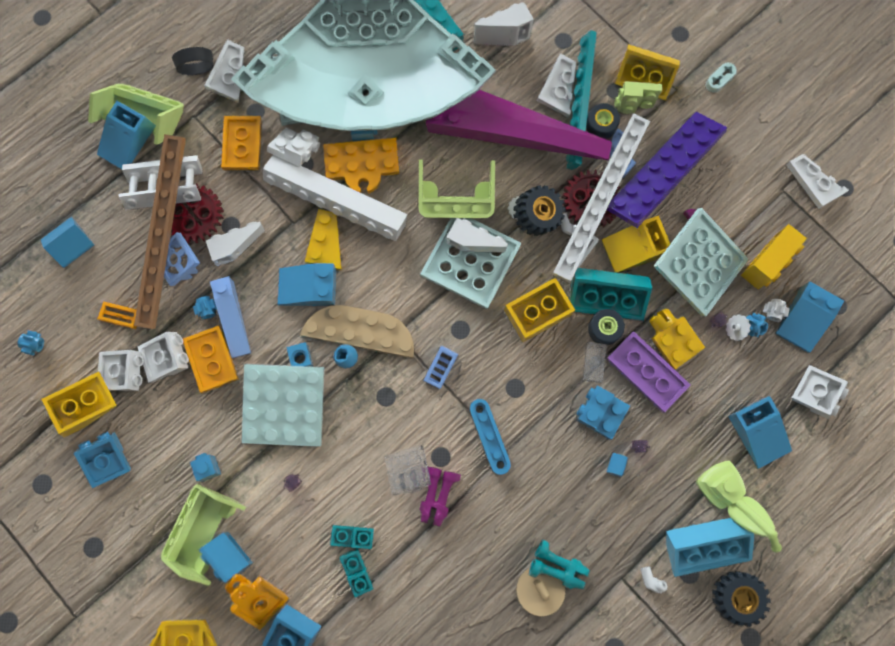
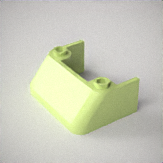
[88,84,184,145]
[419,160,495,218]
[161,484,246,586]

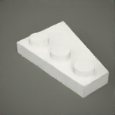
[204,40,244,103]
[536,53,576,117]
[786,154,849,209]

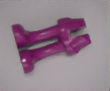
[419,466,461,527]

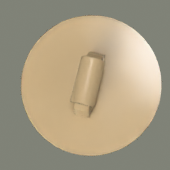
[517,568,565,616]

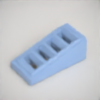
[423,346,458,389]

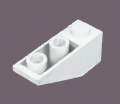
[446,218,508,252]
[206,222,265,266]

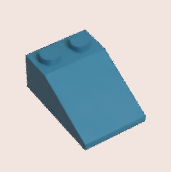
[278,263,336,306]
[775,281,844,353]
[262,605,321,646]

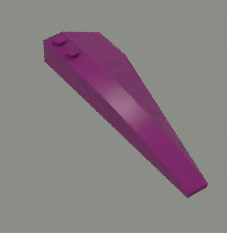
[425,89,612,161]

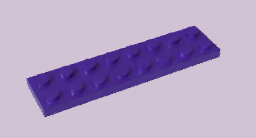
[606,112,727,228]

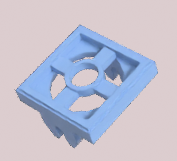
[164,232,200,286]

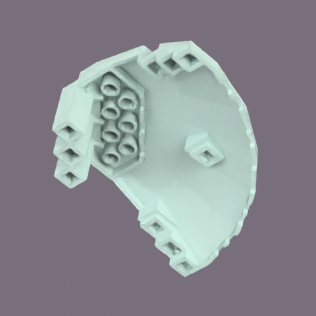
[231,0,496,131]

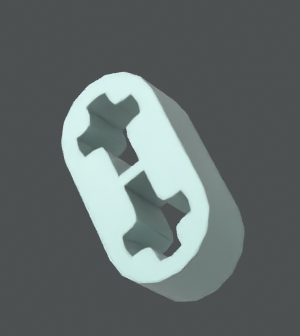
[706,63,736,93]

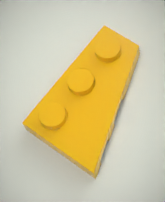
[305,209,342,271]

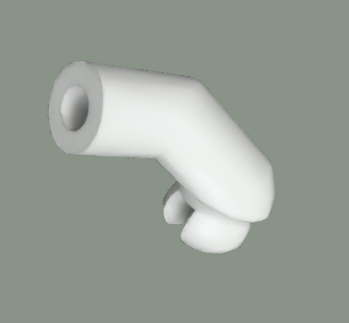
[561,213,577,236]
[640,566,667,593]

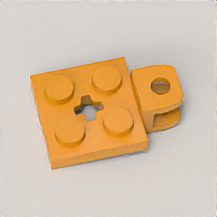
[225,574,289,630]

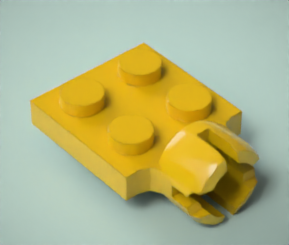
[649,309,705,370]

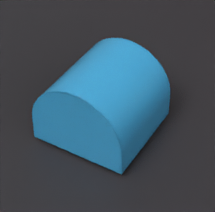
[607,453,628,477]

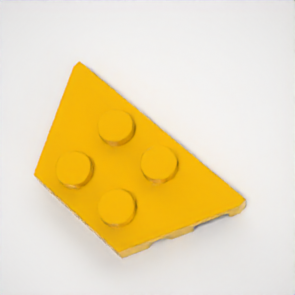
[149,619,218,646]

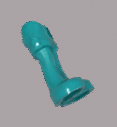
[529,540,590,589]

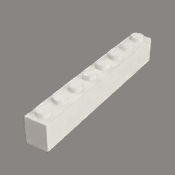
[263,155,408,241]

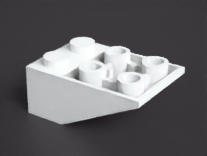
[473,2,534,46]

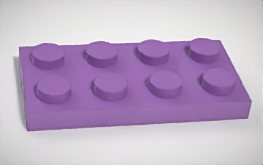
[606,331,690,413]

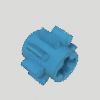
[193,296,217,319]
[746,313,768,338]
[18,330,44,356]

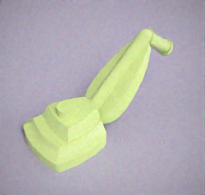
[696,461,782,552]

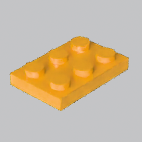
[221,116,262,170]
[183,325,239,394]

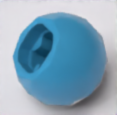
[333,344,358,369]

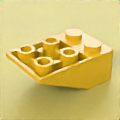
[602,215,670,273]

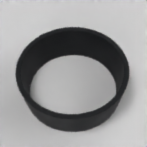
[172,47,213,75]

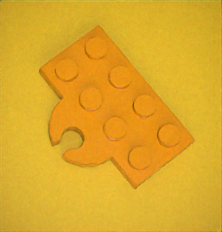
[323,138,400,194]

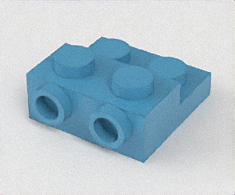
[576,385,630,440]
[73,432,131,488]

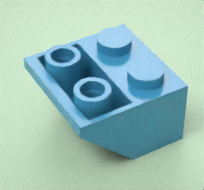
[199,532,253,582]

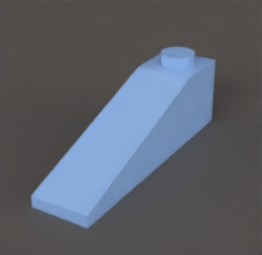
[210,276,251,359]

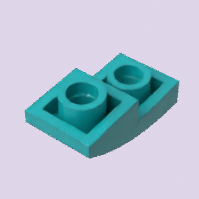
[330,525,374,549]
[339,548,374,597]

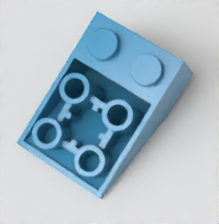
[97,101,156,169]
[728,396,792,469]

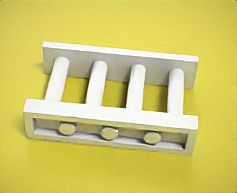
[119,155,202,210]

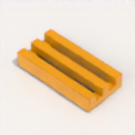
[97,301,137,330]

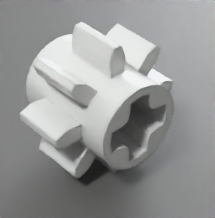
[763,299,790,322]

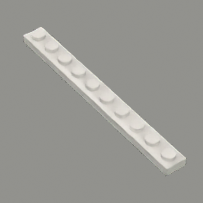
[552,113,650,283]

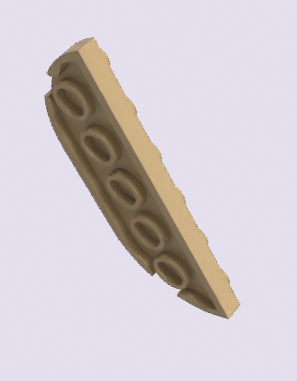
[301,305,414,358]

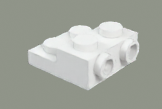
[267,128,320,167]
[138,332,189,383]
[98,350,144,391]
[791,365,849,419]

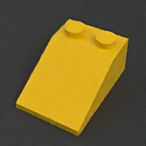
[41,371,117,438]

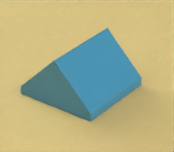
[41,217,94,268]

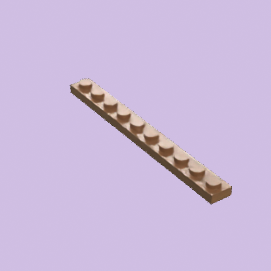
[134,134,186,329]

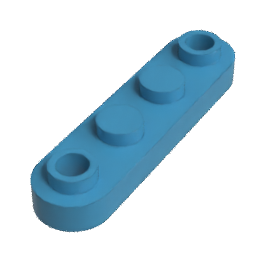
[470,399,511,475]

